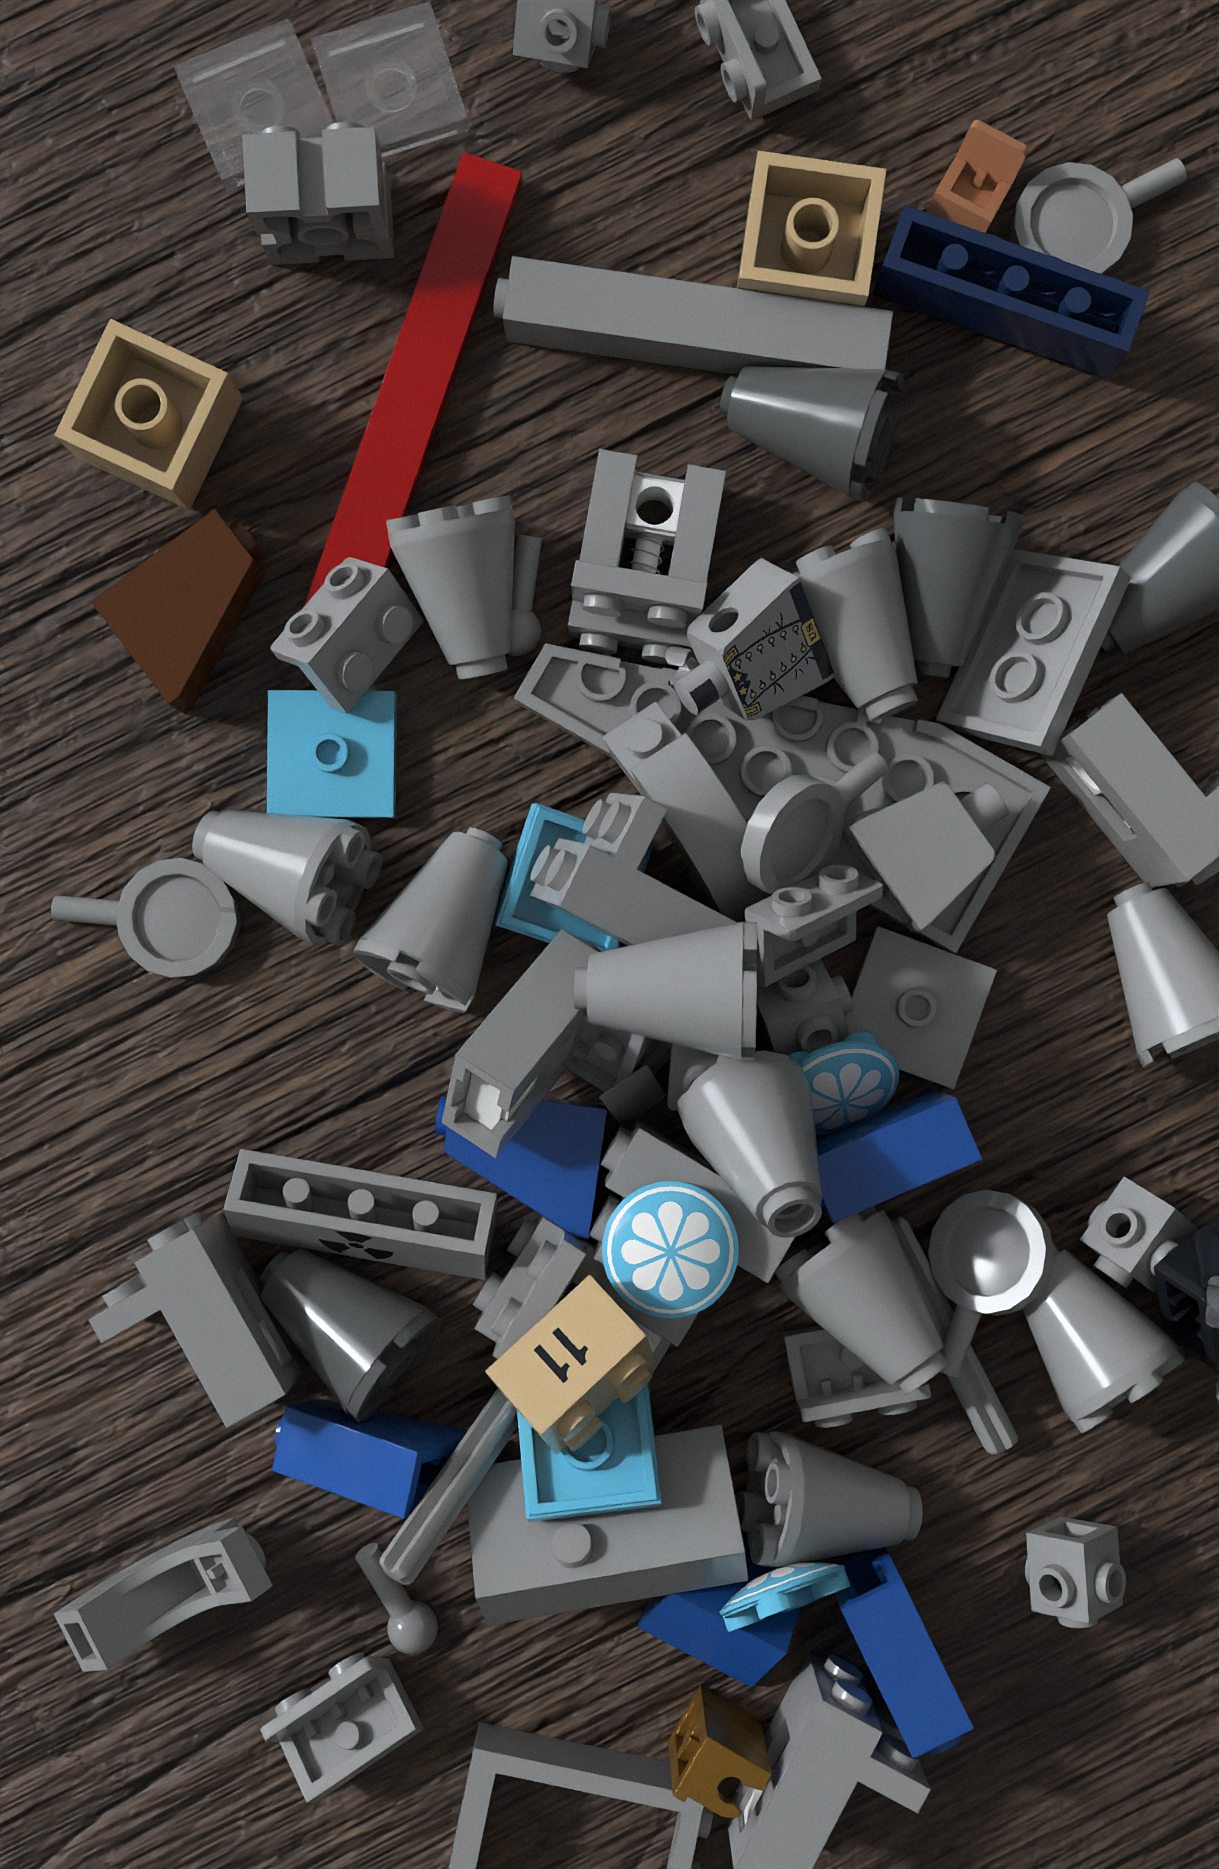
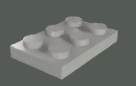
[936,549,1131,756]

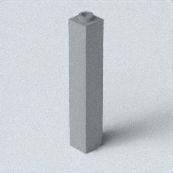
[494,256,893,376]

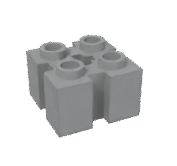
[242,122,395,265]

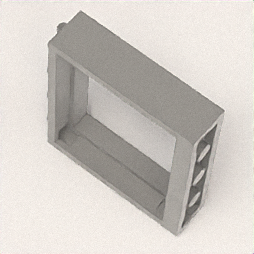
[448,1722,713,1869]

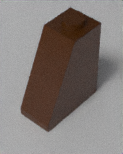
[91,509,265,714]

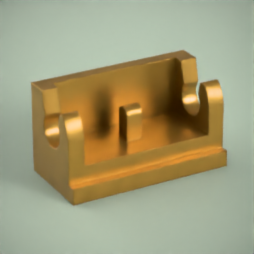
[668,1685,772,1818]

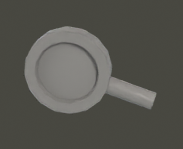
[1009,158,1187,275]
[741,752,888,895]
[51,858,241,978]
[928,1190,1055,1378]

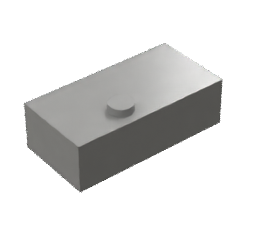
[467,1425,748,1625]

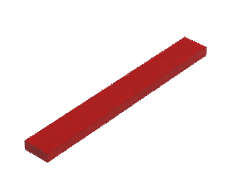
[304,152,523,606]

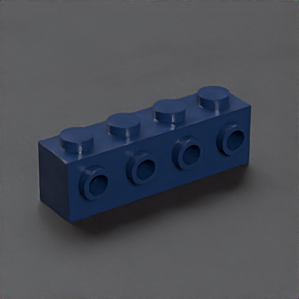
[872,205,1150,378]

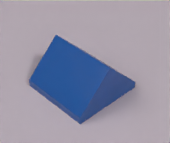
[638,1534,800,1687]

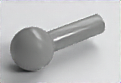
[506,534,542,656]
[355,1543,438,1654]

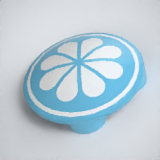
[788,1031,899,1135]
[602,1181,739,1318]
[719,1563,851,1632]

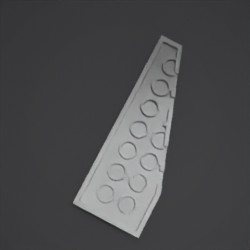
[514,643,1051,953]

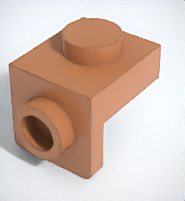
[926,120,1029,233]

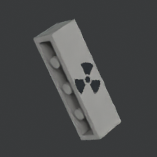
[223,1149,497,1280]

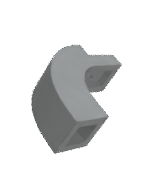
[602,702,772,923]
[54,1518,273,1672]

